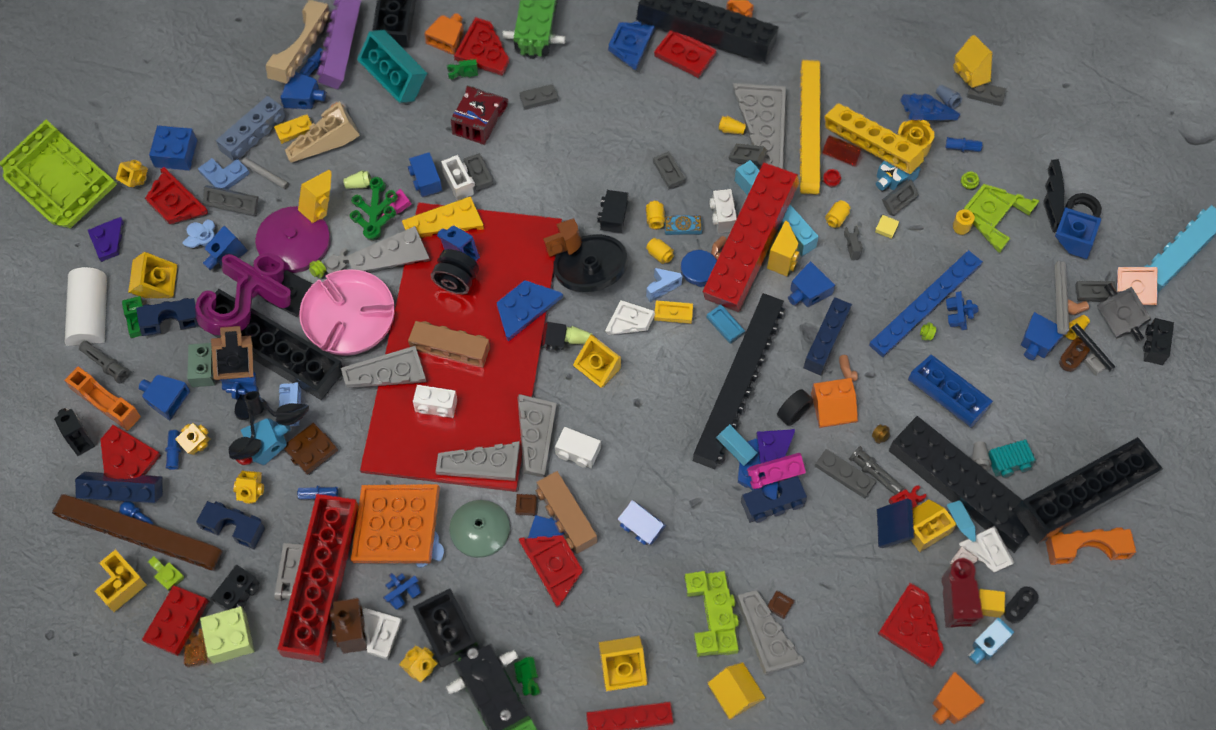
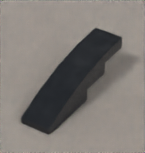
[1043,159,1064,233]

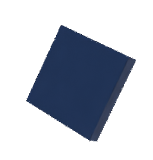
[877,499,914,548]

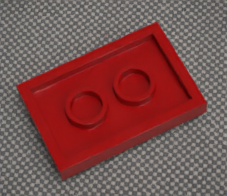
[654,31,716,78]
[142,585,209,656]

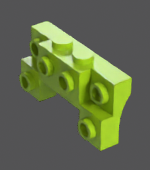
[684,571,738,657]

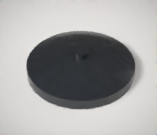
[553,234,628,292]

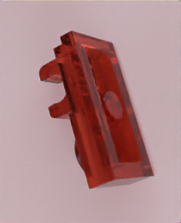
[822,135,862,166]

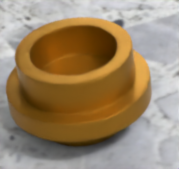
[872,424,890,443]

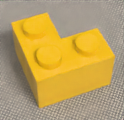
[95,549,147,612]

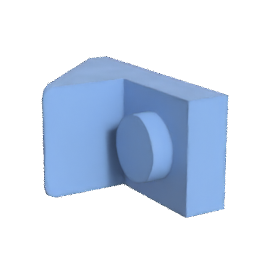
[646,268,682,302]

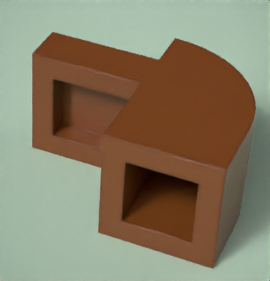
[544,218,582,257]

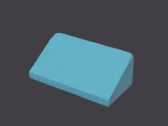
[716,425,757,466]
[947,501,976,542]

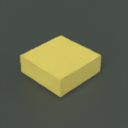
[875,215,900,239]

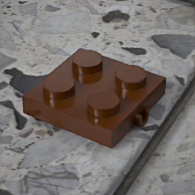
[284,422,338,475]

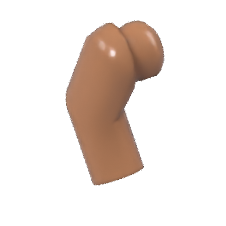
[711,236,727,260]
[1068,299,1089,315]
[839,355,858,381]

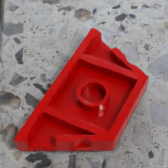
[145,167,208,224]
[518,535,583,608]

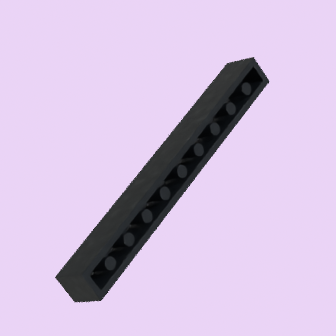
[693,293,785,470]

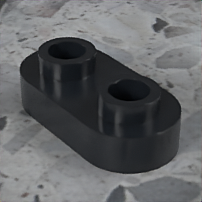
[1004,586,1038,623]

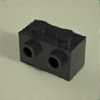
[597,190,628,233]
[1143,318,1174,366]
[211,564,260,611]

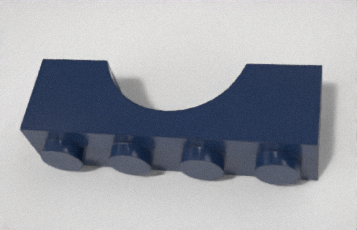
[803,297,852,376]
[75,472,163,503]

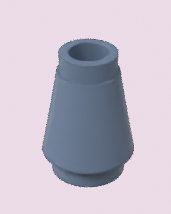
[936,85,962,109]

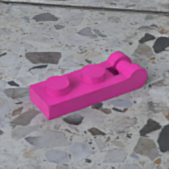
[747,452,806,489]

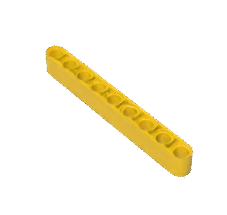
[800,60,820,195]

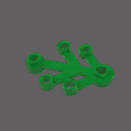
[350,177,398,240]

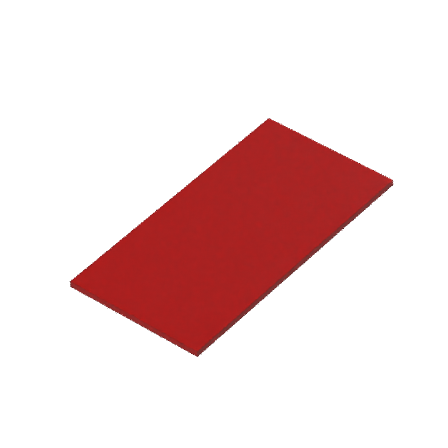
[360,202,562,492]

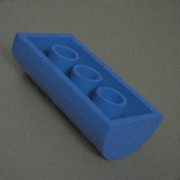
[908,355,993,428]

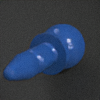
[119,501,154,525]

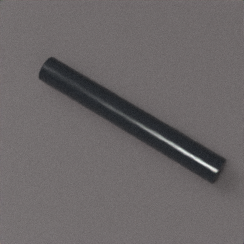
[1071,323,1115,372]

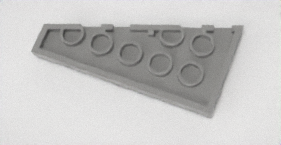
[733,83,786,169]

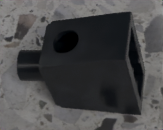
[54,408,95,456]

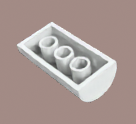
[64,267,107,346]

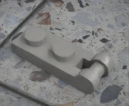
[274,543,304,601]

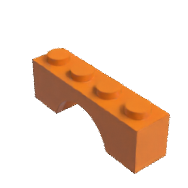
[64,366,141,431]
[1046,527,1136,565]

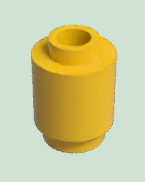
[825,200,850,227]
[646,201,665,229]
[953,209,975,235]
[646,238,674,264]

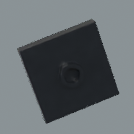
[265,270,313,318]

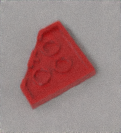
[454,17,509,75]
[100,425,161,502]
[878,583,944,668]

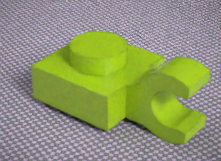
[148,556,185,592]

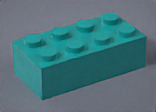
[357,30,427,103]

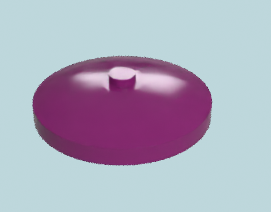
[255,206,330,273]

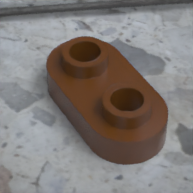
[1059,338,1090,372]

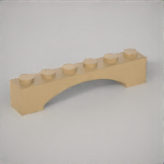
[266,0,331,83]

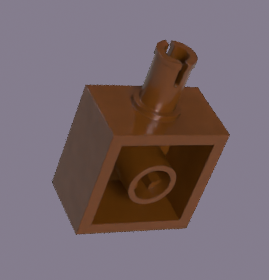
[330,598,367,654]

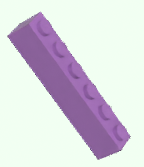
[317,0,361,90]

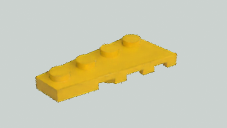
[402,196,484,237]

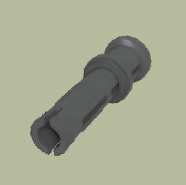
[79,341,130,383]
[849,446,904,495]

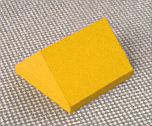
[573,334,621,388]
[707,662,765,720]

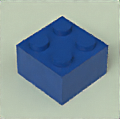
[149,126,197,171]

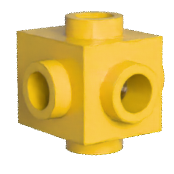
[115,160,148,187]
[176,423,211,455]
[233,470,264,503]
[399,645,438,683]

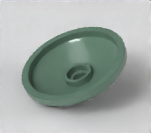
[450,500,510,558]

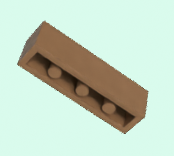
[408,321,490,368]
[535,471,597,554]

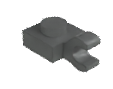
[844,226,863,261]

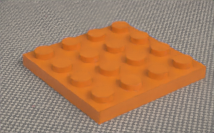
[351,484,440,563]

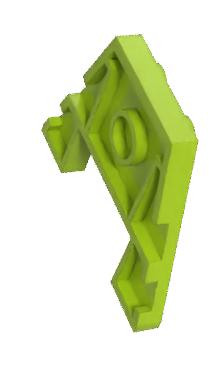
[964,184,1039,253]

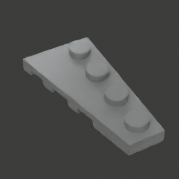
[341,346,426,388]

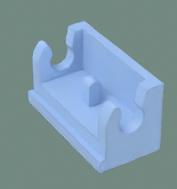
[279,382,301,426]

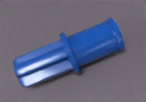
[299,48,323,77]
[946,137,983,152]
[165,430,181,470]
[297,485,338,499]

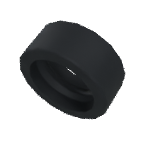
[1064,193,1102,218]
[777,389,813,426]

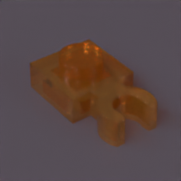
[184,628,207,667]

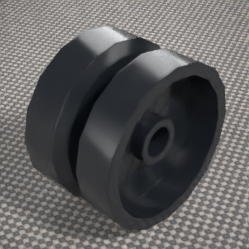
[431,249,479,295]

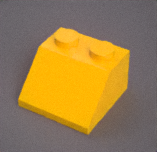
[953,35,992,88]
[298,170,332,223]
[767,221,800,277]
[128,252,177,298]
[598,636,647,691]

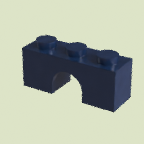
[136,298,200,336]
[741,476,807,523]
[196,501,265,550]

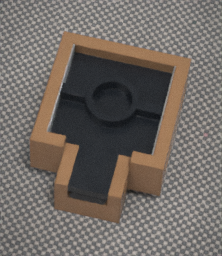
[211,326,254,380]

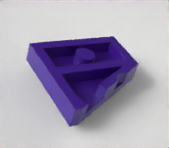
[87,217,124,262]
[756,429,795,464]

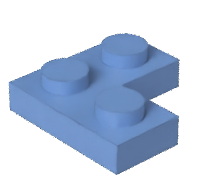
[198,158,250,190]

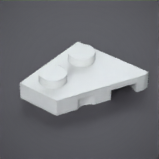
[605,300,655,335]
[959,526,1014,572]
[363,608,402,660]

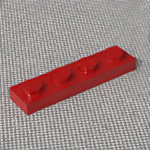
[586,702,673,730]

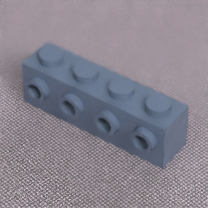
[216,96,286,162]

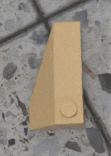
[285,102,359,162]

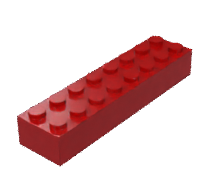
[702,162,799,312]
[277,494,359,663]

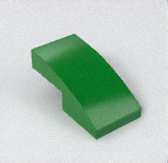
[122,296,143,338]

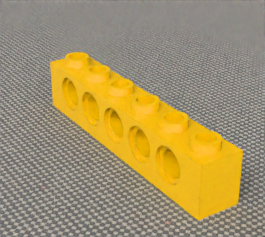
[825,103,924,174]

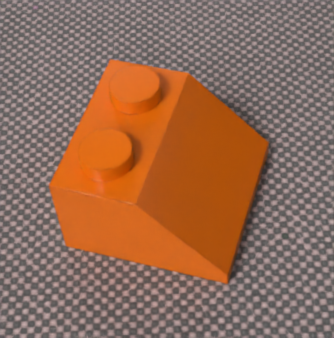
[811,378,858,428]

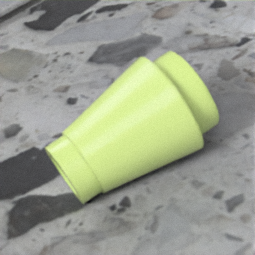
[343,170,371,189]
[564,326,593,344]

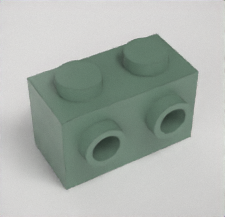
[187,343,215,387]

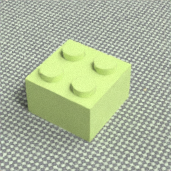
[200,607,254,664]

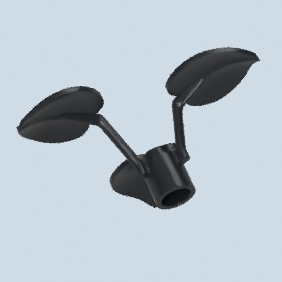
[228,391,309,460]

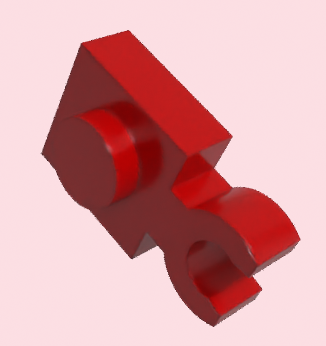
[889,485,927,509]

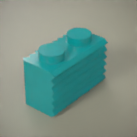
[988,439,1036,478]

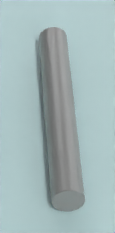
[242,158,288,189]

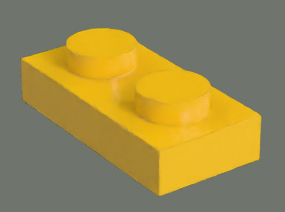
[274,114,312,144]
[654,300,693,324]

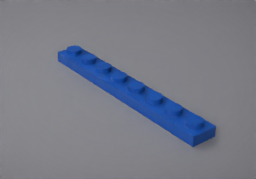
[869,250,983,357]

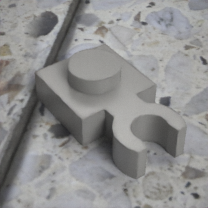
[323,248,349,274]

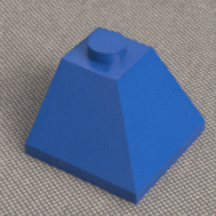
[1055,207,1101,259]

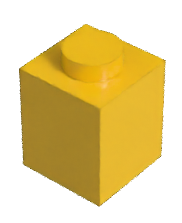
[979,589,1005,618]

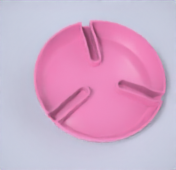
[300,269,394,356]

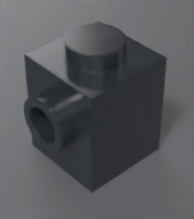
[541,322,566,352]

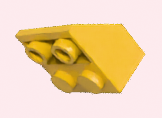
[911,499,957,552]

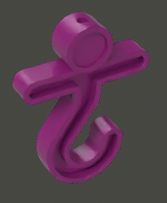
[195,253,291,335]

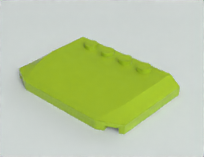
[0,119,117,229]

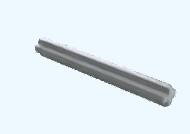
[1055,261,1069,335]

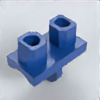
[946,291,979,330]
[220,372,258,399]
[383,573,421,610]

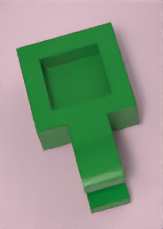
[447,59,478,79]
[514,657,540,696]

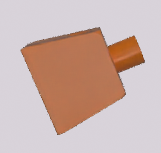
[424,13,464,55]
[932,672,985,725]

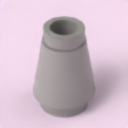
[972,441,991,471]

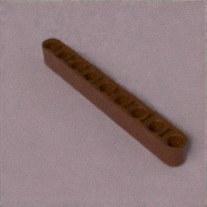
[52,494,223,571]

